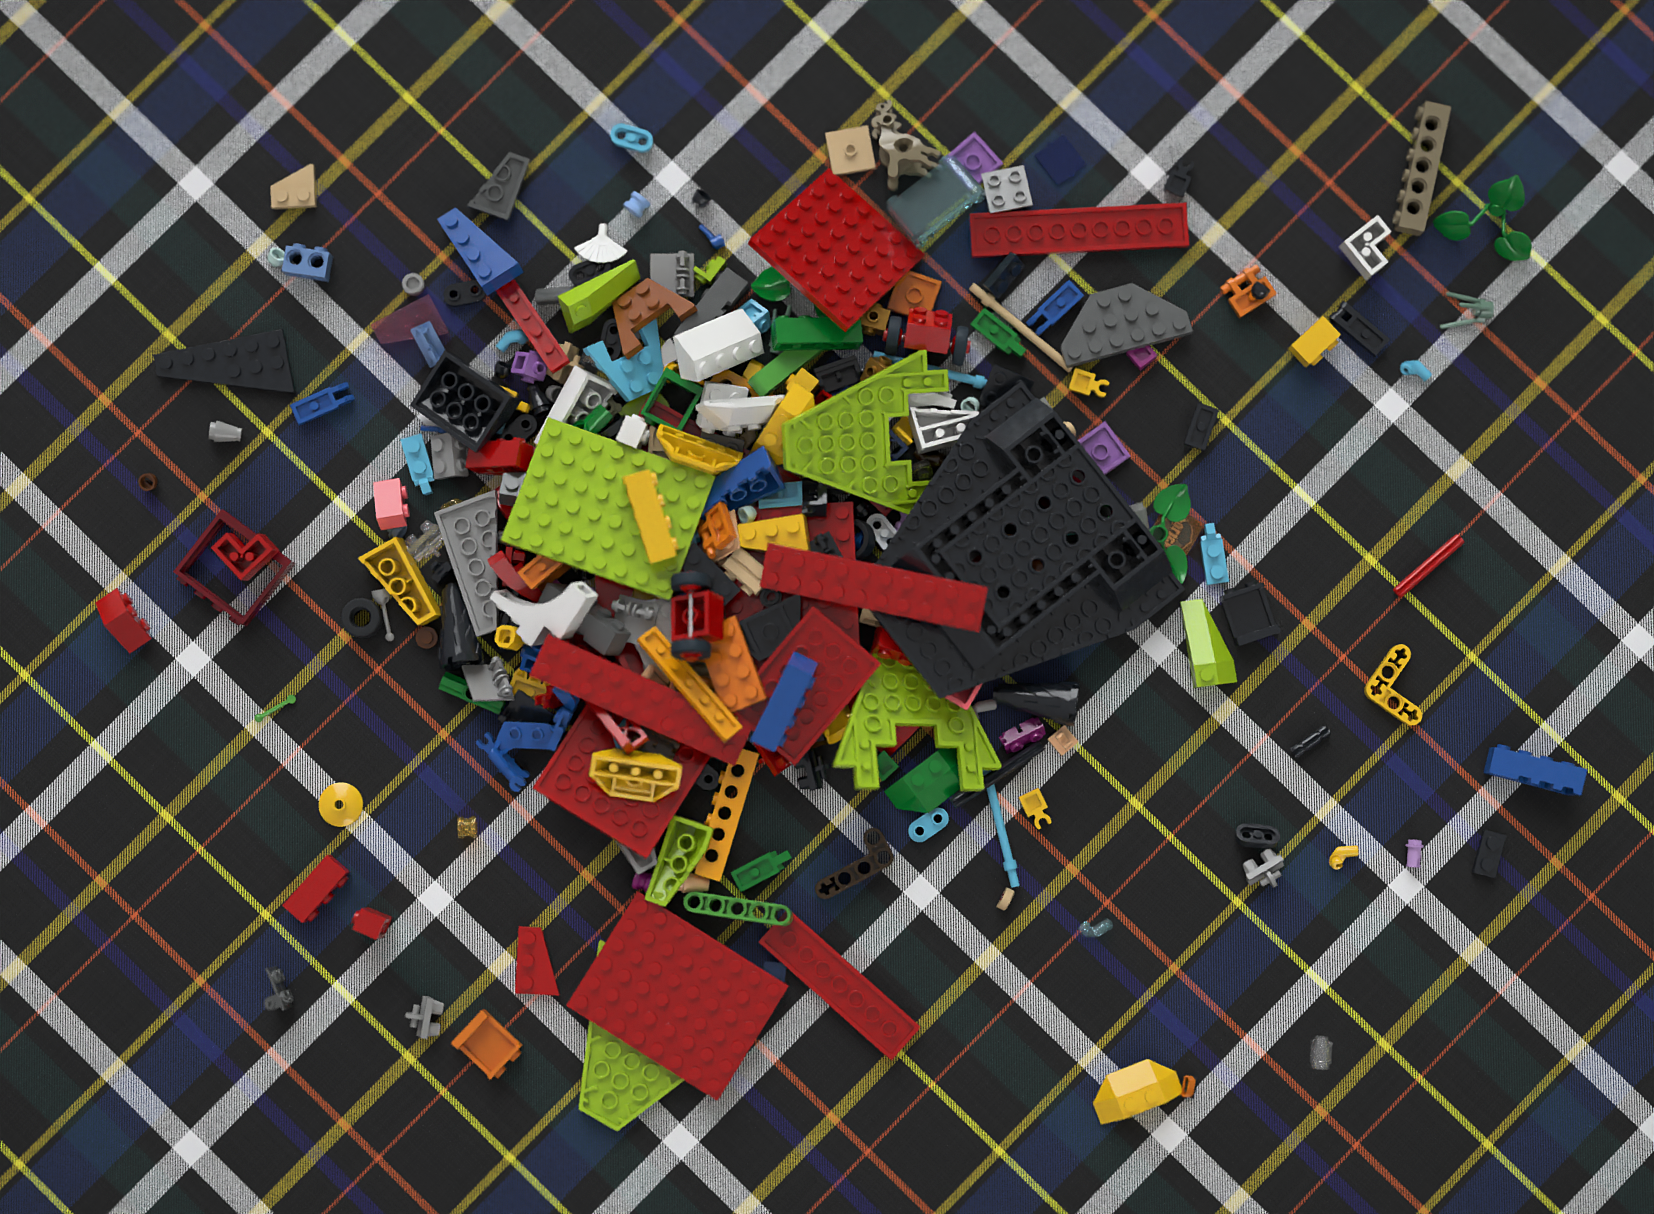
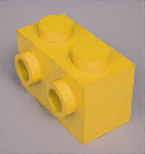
[1288,316,1341,368]
[785,368,819,394]

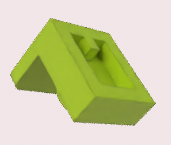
[693,256,727,286]

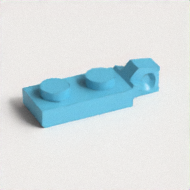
[400,433,435,496]
[1199,523,1229,585]

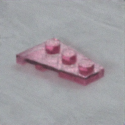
[371,294,449,344]

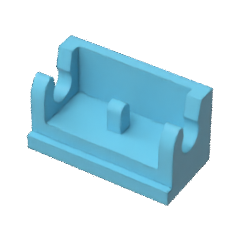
[759,481,803,509]

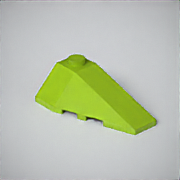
[557,259,641,333]
[1180,599,1237,689]
[645,815,714,907]

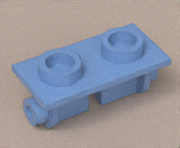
[410,321,446,368]

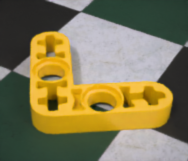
[1364,644,1422,725]

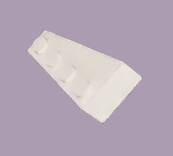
[534,365,617,444]

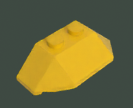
[749,382,815,465]
[656,424,743,475]
[590,748,682,802]
[1093,1059,1182,1124]

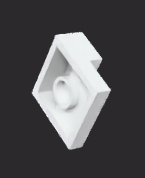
[696,381,749,437]

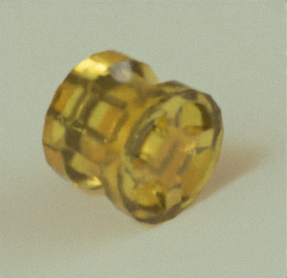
[457,816,478,839]

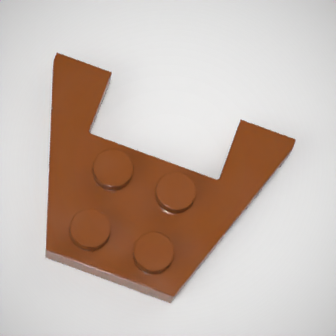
[612,278,698,359]

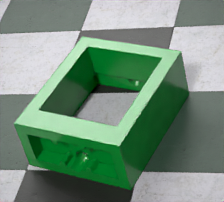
[640,367,703,432]

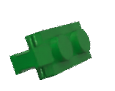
[970,308,1026,359]
[730,850,792,892]

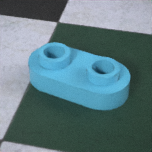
[610,123,653,153]
[908,807,949,842]

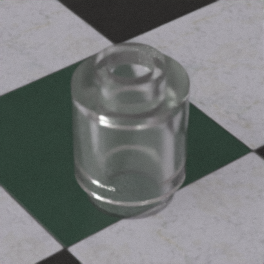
[1309,1036,1333,1070]

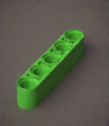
[747,350,825,397]
[684,892,793,927]

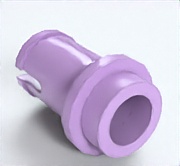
[1406,840,1424,867]

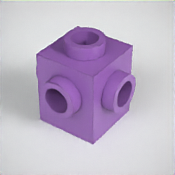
[511,350,547,384]

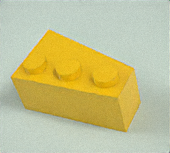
[737,514,811,553]

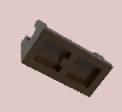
[631,724,680,760]

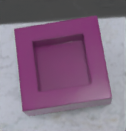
[1126,345,1157,370]

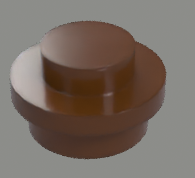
[416,627,438,649]

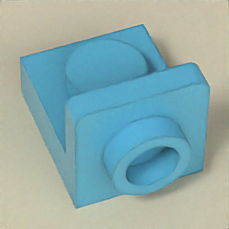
[738,299,771,334]

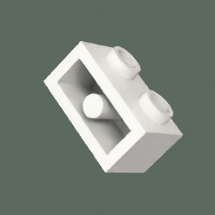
[616,414,650,450]

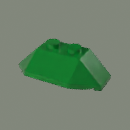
[884,748,960,813]

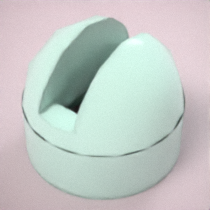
[267,248,285,267]
[961,397,980,411]
[738,505,757,523]

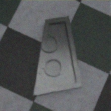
[467,152,531,222]

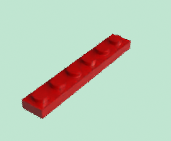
[496,279,570,374]

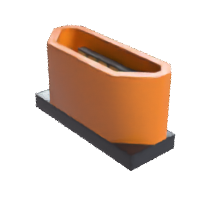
[1181,1076,1198,1098]

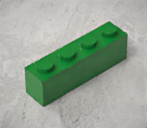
[770,315,863,351]

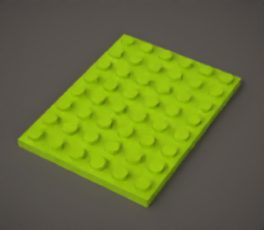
[501,417,715,601]

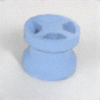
[623,191,651,218]

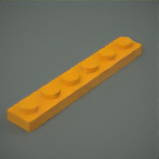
[637,626,742,742]

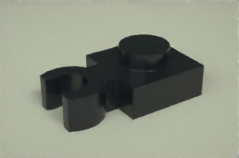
[1163,157,1194,199]

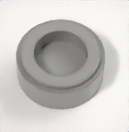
[402,273,425,296]

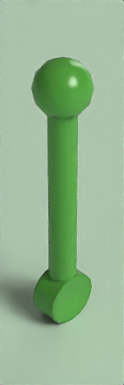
[254,695,296,722]

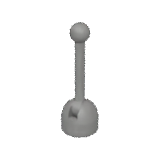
[371,589,394,641]

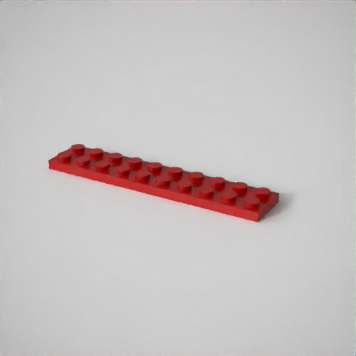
[969,202,1189,258]
[759,542,988,632]
[529,634,751,766]

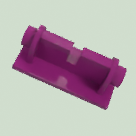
[999,717,1046,754]

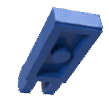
[1026,280,1084,336]
[290,382,355,426]

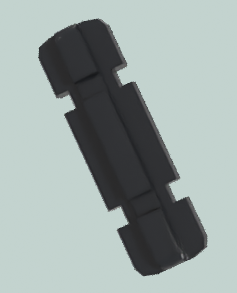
[1290,726,1331,758]

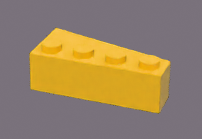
[621,469,679,564]
[358,537,441,625]

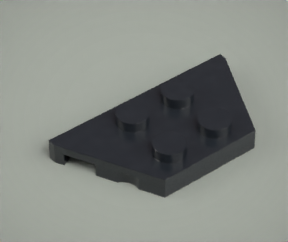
[739,594,801,661]

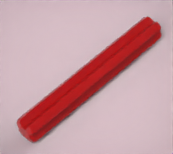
[1393,534,1464,597]

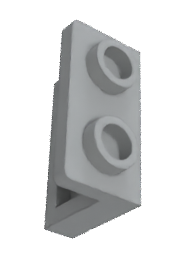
[430,433,468,480]

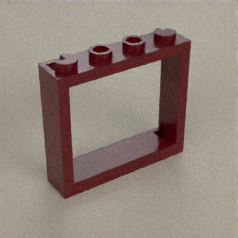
[173,509,296,626]

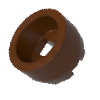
[138,473,158,491]

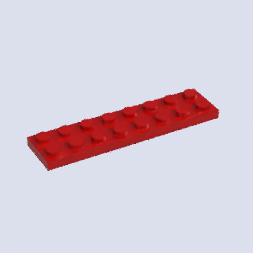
[759,911,921,1061]

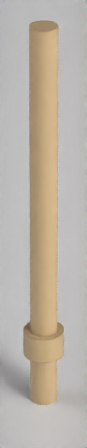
[969,283,1073,373]

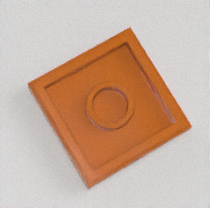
[887,271,942,317]

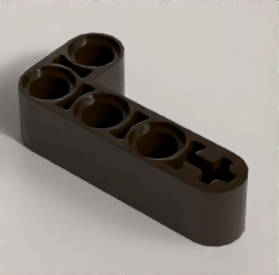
[815,828,894,899]

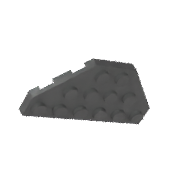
[1060,283,1193,368]

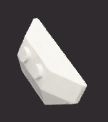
[695,395,785,433]

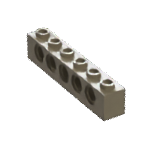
[1392,101,1451,236]

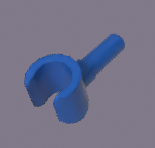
[699,224,725,249]
[421,425,447,434]

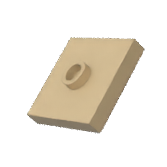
[825,125,876,176]

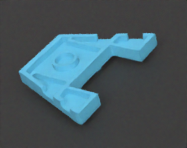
[583,319,663,402]

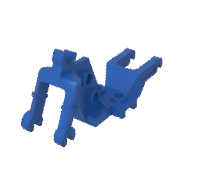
[476,686,580,792]

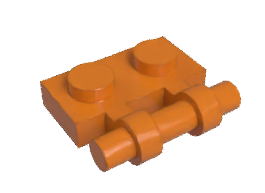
[1220,264,1277,319]
[697,501,737,559]

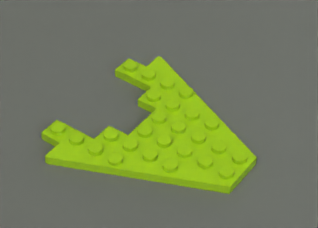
[781,350,949,515]
[833,653,1002,791]
[579,940,684,1131]

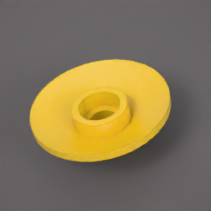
[319,783,363,827]

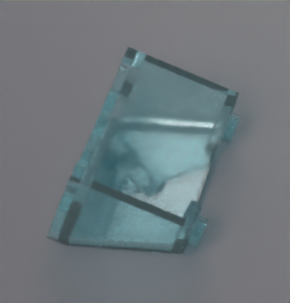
[885,154,986,249]

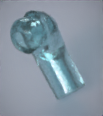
[1078,918,1113,938]

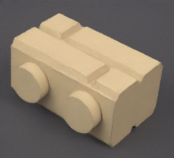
[722,547,763,596]

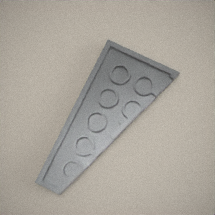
[434,490,499,637]

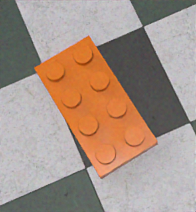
[704,616,767,714]

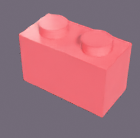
[373,478,410,530]

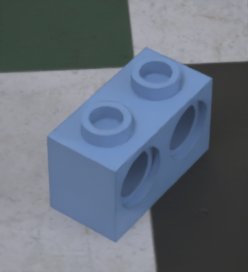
[282,243,333,282]

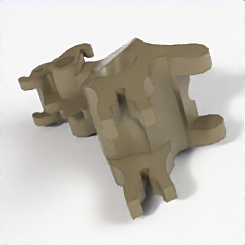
[871,99,941,191]

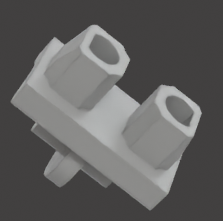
[1243,849,1284,888]
[405,996,444,1039]

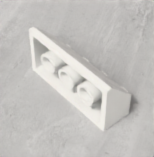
[673,309,764,382]

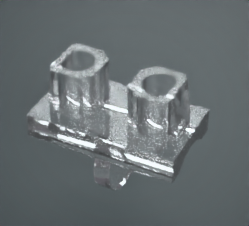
[404,520,443,562]

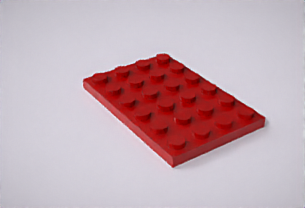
[733,606,881,766]

